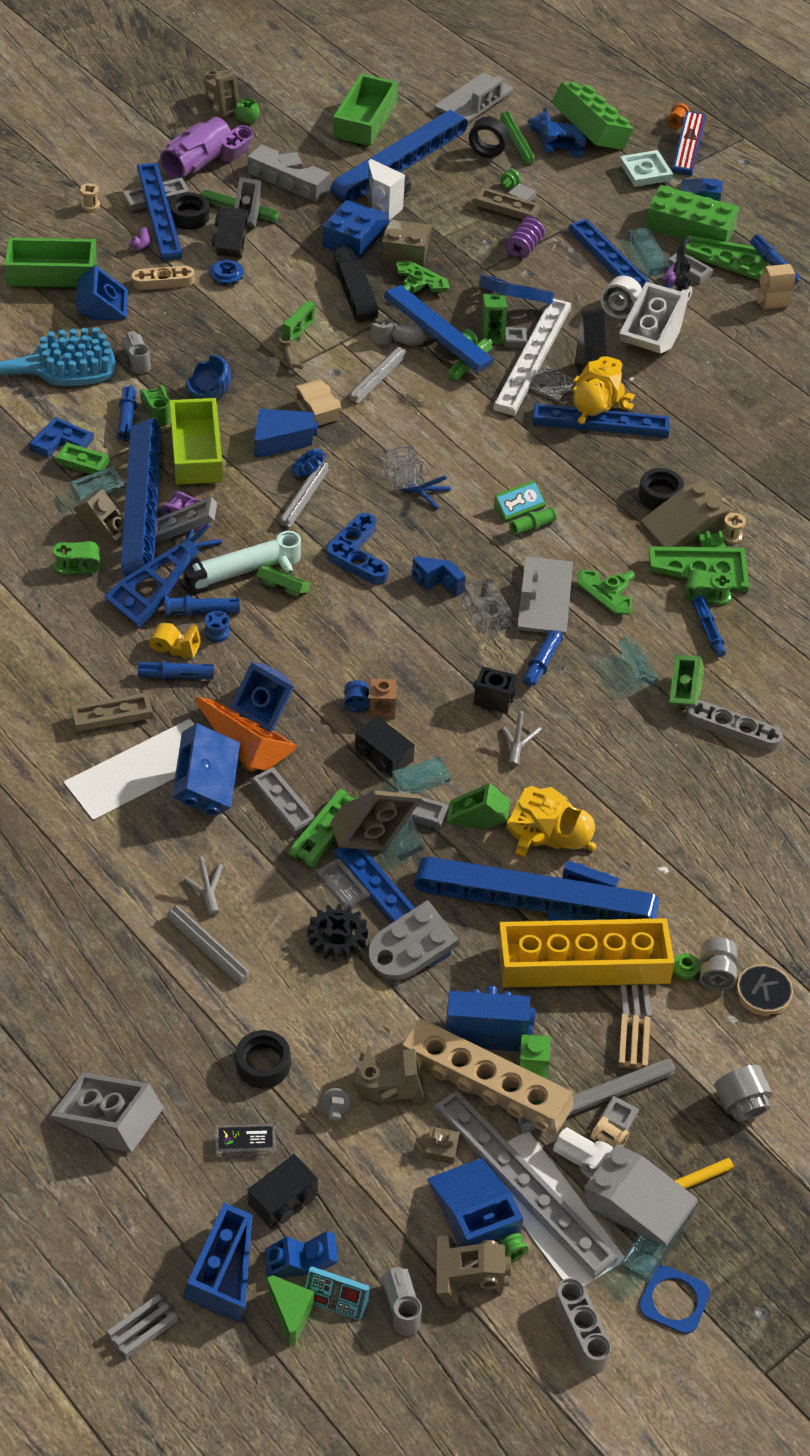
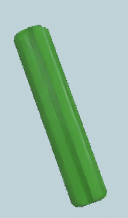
[448,338,493,381]

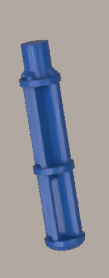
[692,595,726,657]

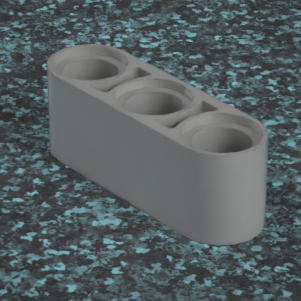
[554,1278,612,1374]

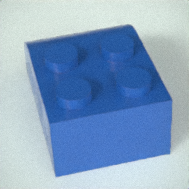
[322,200,389,259]

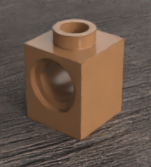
[369,679,396,719]

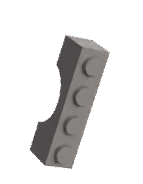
[248,144,330,202]

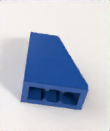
[254,409,318,457]

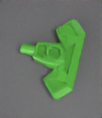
[396,261,449,293]
[577,570,635,615]

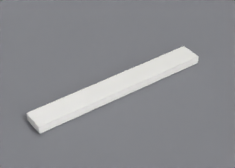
[493,299,571,416]

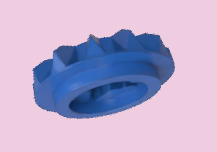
[209,260,244,286]
[291,448,325,477]

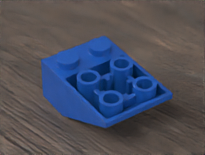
[427,1158,523,1247]

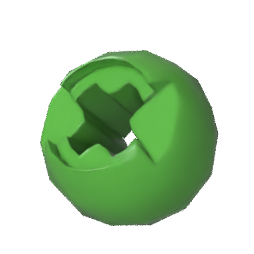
[235,98,260,124]

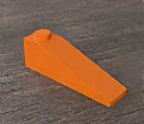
[195,696,297,772]

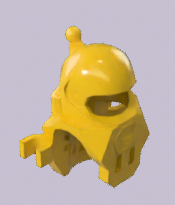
[572,356,635,424]
[506,786,596,858]

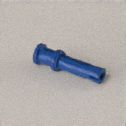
[164,595,240,618]

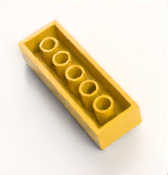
[498,918,674,988]

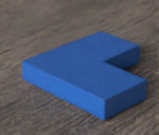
[29,417,94,458]

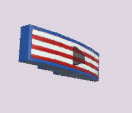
[672,111,706,175]

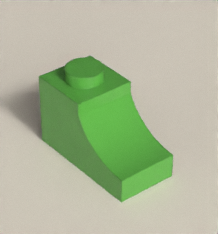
[518,1034,551,1105]

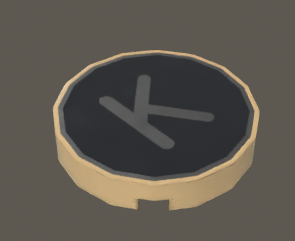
[736,965,793,1017]

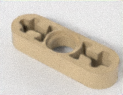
[132,266,195,290]

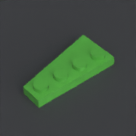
[685,235,768,281]
[648,546,749,593]

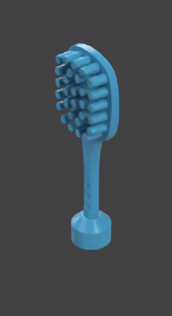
[0,327,116,386]

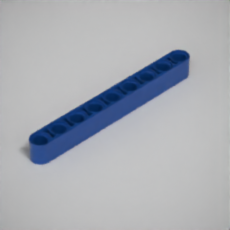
[330,110,468,202]
[121,418,162,577]
[414,857,660,920]

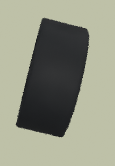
[468,116,509,158]
[169,192,209,230]
[638,468,684,510]
[235,1030,291,1089]

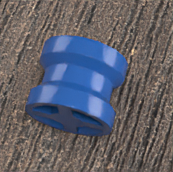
[205,611,230,643]
[344,680,369,712]

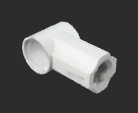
[553,1127,613,1179]

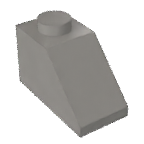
[234,177,261,228]

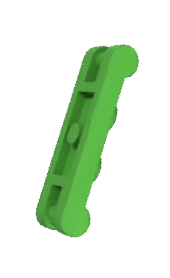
[289,789,358,868]

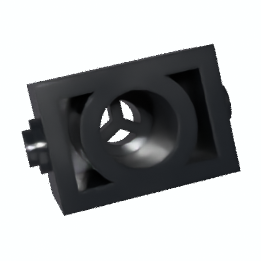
[473,666,517,713]

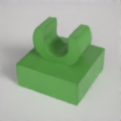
[698,531,726,548]

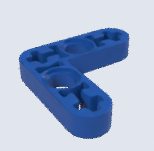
[479,274,555,304]
[327,513,389,585]

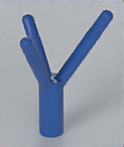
[401,475,451,509]
[182,523,223,555]

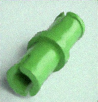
[509,507,557,535]

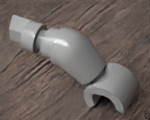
[370,318,435,346]

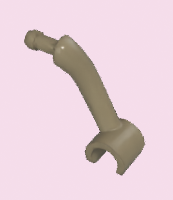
[279,335,304,369]

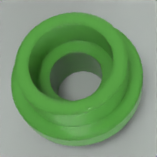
[673,953,700,981]

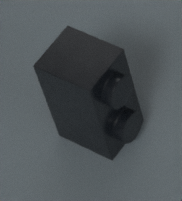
[212,207,248,258]
[355,716,415,778]
[247,1154,318,1229]

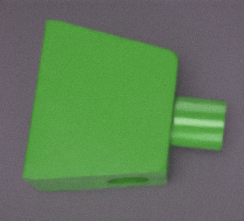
[481,294,507,344]

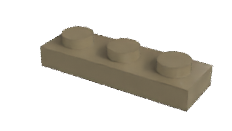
[474,187,540,220]
[71,692,153,732]

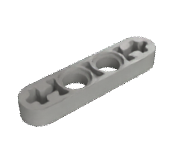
[685,700,783,751]

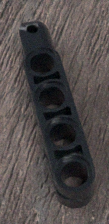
[333,245,378,321]

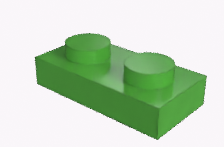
[282,301,315,342]
[56,442,109,477]
[256,566,311,596]

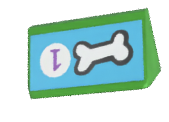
[494,481,546,522]

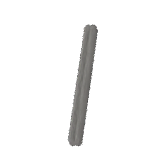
[517,1059,675,1133]

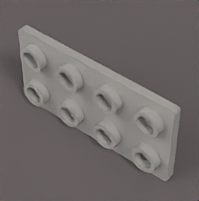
[435,73,513,122]
[517,556,573,635]

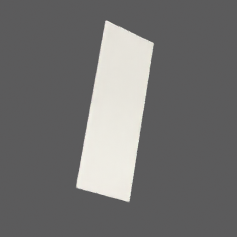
[64,719,194,820]
[476,1132,626,1286]

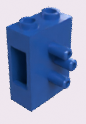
[172,723,240,816]
[445,985,535,1052]

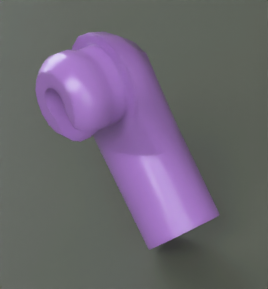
[129,227,150,251]
[663,263,676,287]

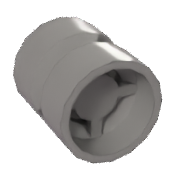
[699,937,738,991]

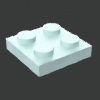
[619,150,673,187]

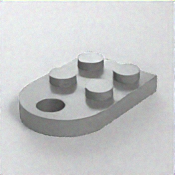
[369,900,460,980]

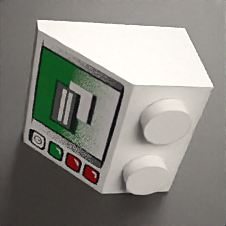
[367,159,405,220]

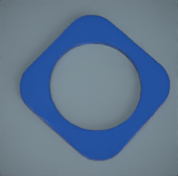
[640,1266,710,1334]

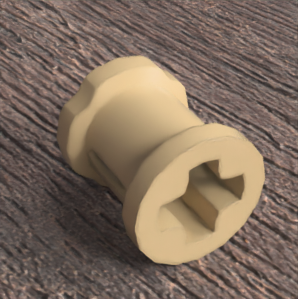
[80,183,100,212]
[722,513,746,545]
[590,1116,630,1148]

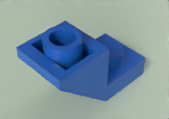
[411,556,466,597]
[265,1231,338,1278]

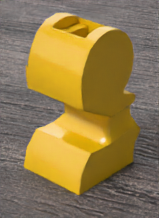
[149,623,201,660]

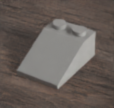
[50,1072,163,1153]
[584,1144,698,1246]

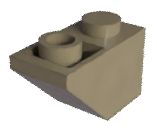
[73,489,124,542]

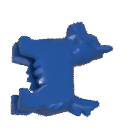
[527,108,586,158]

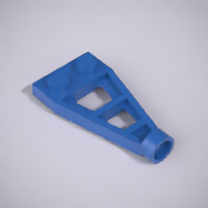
[104,539,200,628]

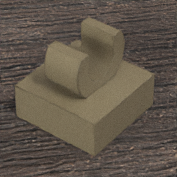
[424,1126,460,1164]

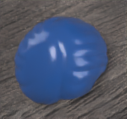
[186,355,231,400]

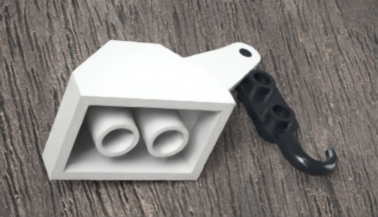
[619,237,692,353]

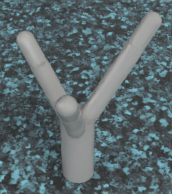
[502,711,542,767]
[184,856,223,916]

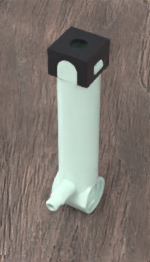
[183,531,301,595]

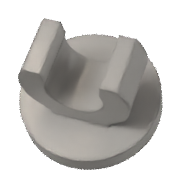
[321,1088,350,1120]

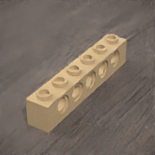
[402,1018,574,1134]

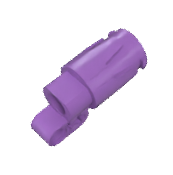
[160,117,253,179]

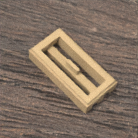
[618,1014,650,1070]

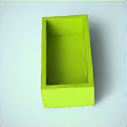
[170,398,223,485]

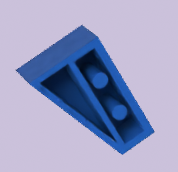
[182,1202,252,1323]

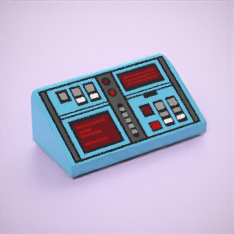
[305,1266,370,1320]

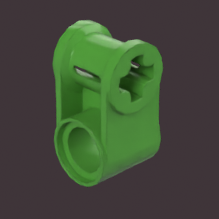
[140,385,171,426]
[53,541,101,575]
[685,569,733,605]

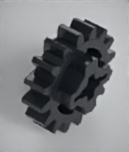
[307,904,368,961]

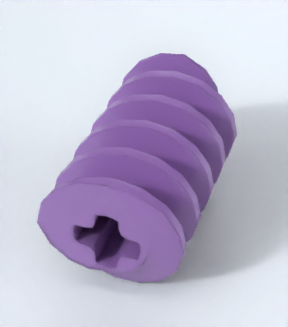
[505,215,545,258]

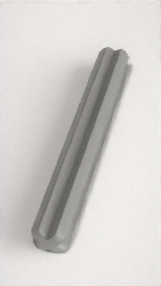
[349,347,406,404]
[280,462,329,528]
[167,906,249,984]

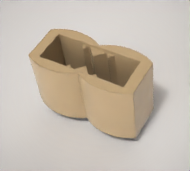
[756,264,795,310]
[295,379,341,426]

